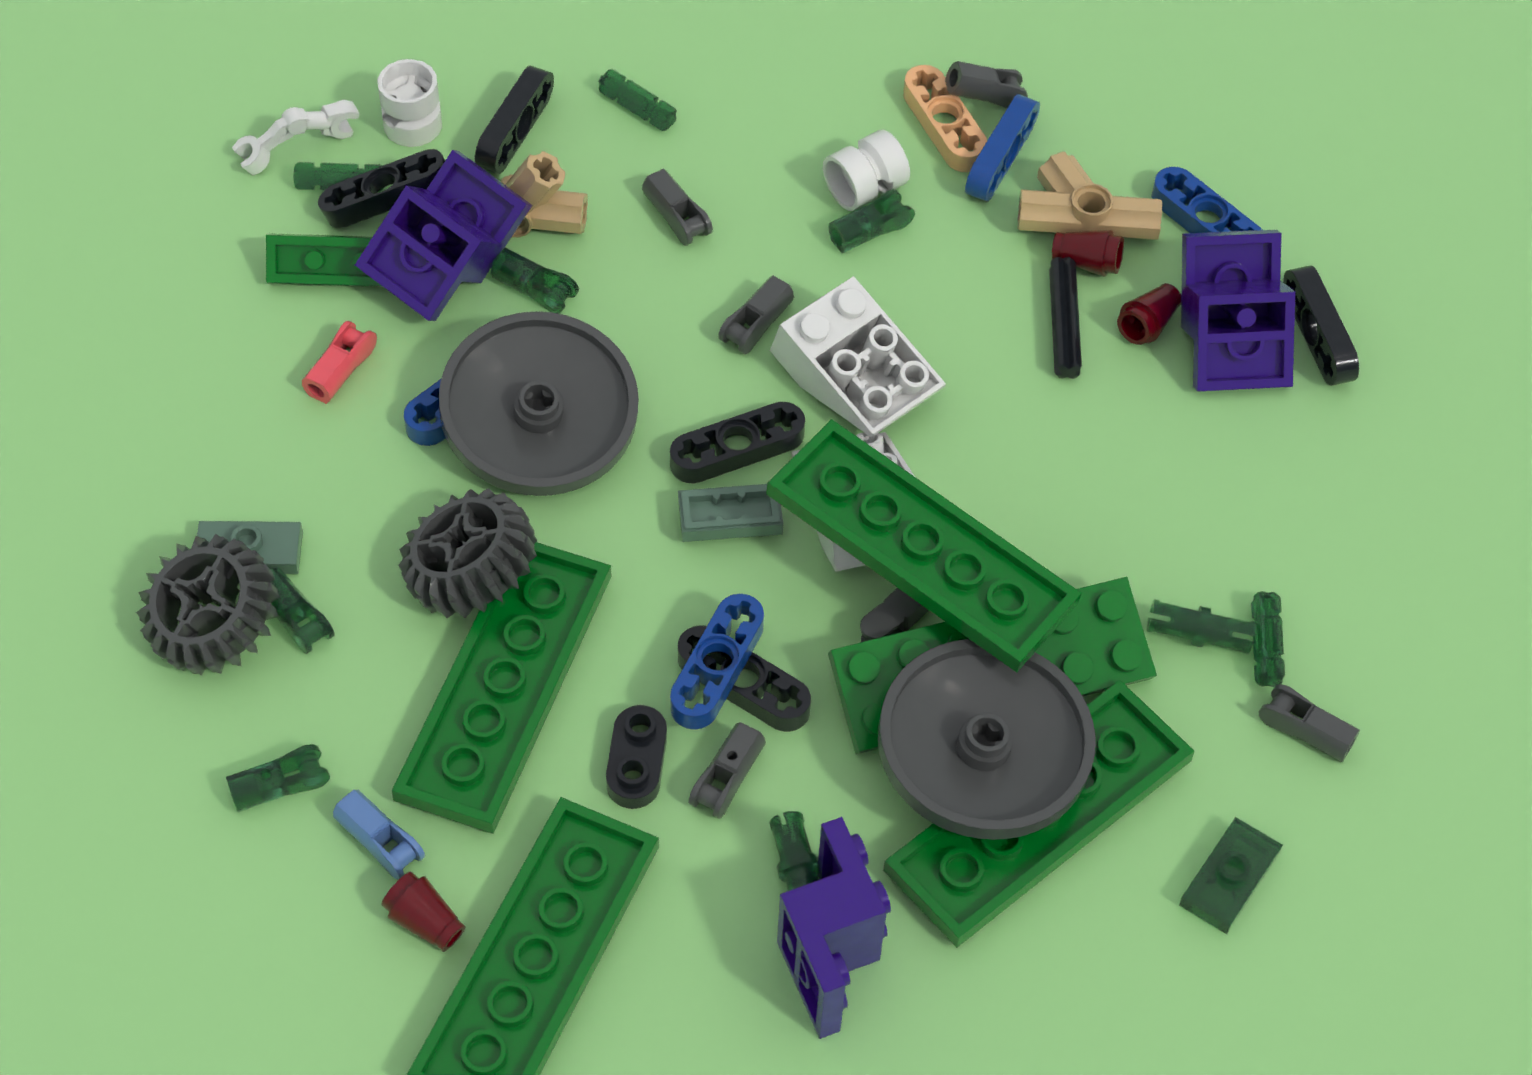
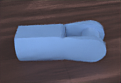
[333,789,425,880]

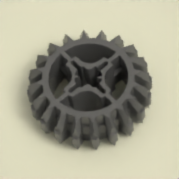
[398,488,537,618]
[136,534,280,675]

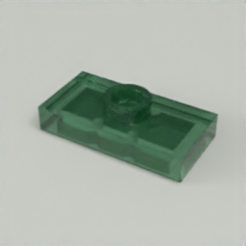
[1179,817,1283,934]

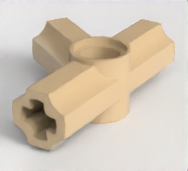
[500,151,588,237]
[1017,151,1162,240]

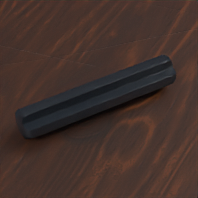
[1049,257,1082,379]

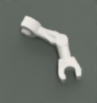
[232,100,360,176]

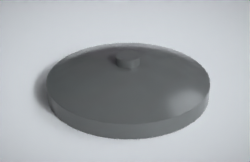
[439,311,639,496]
[878,639,1096,840]

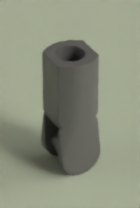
[945,61,1028,108]
[642,168,713,246]
[718,276,794,354]
[860,588,929,642]
[1259,684,1360,762]
[689,722,766,819]

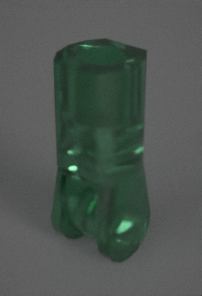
[829,190,915,253]
[491,247,579,314]
[271,567,335,654]
[225,744,330,812]

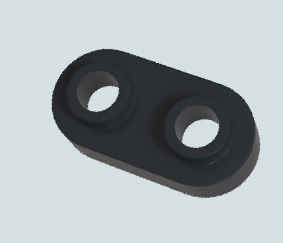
[606,705,667,809]

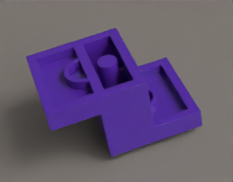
[355,150,533,321]
[1181,230,1295,391]
[777,817,891,1039]

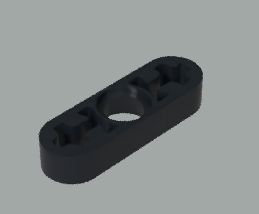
[475,65,554,174]
[318,149,445,228]
[1283,265,1359,386]
[670,402,805,483]
[678,625,811,732]

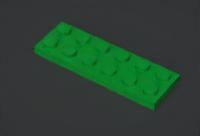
[766,419,1082,673]
[392,542,612,834]
[828,576,1157,755]
[883,680,1195,947]
[407,797,659,1075]

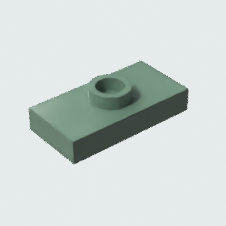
[678,484,783,542]
[197,521,303,574]

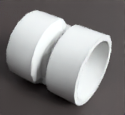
[377,59,442,147]
[823,130,910,211]

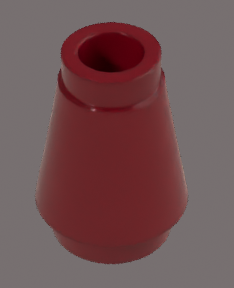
[1052,230,1124,277]
[1117,283,1181,345]
[381,871,466,952]

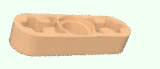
[903,65,987,172]

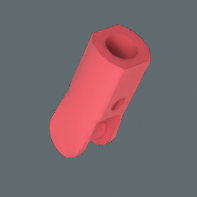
[302,321,377,404]

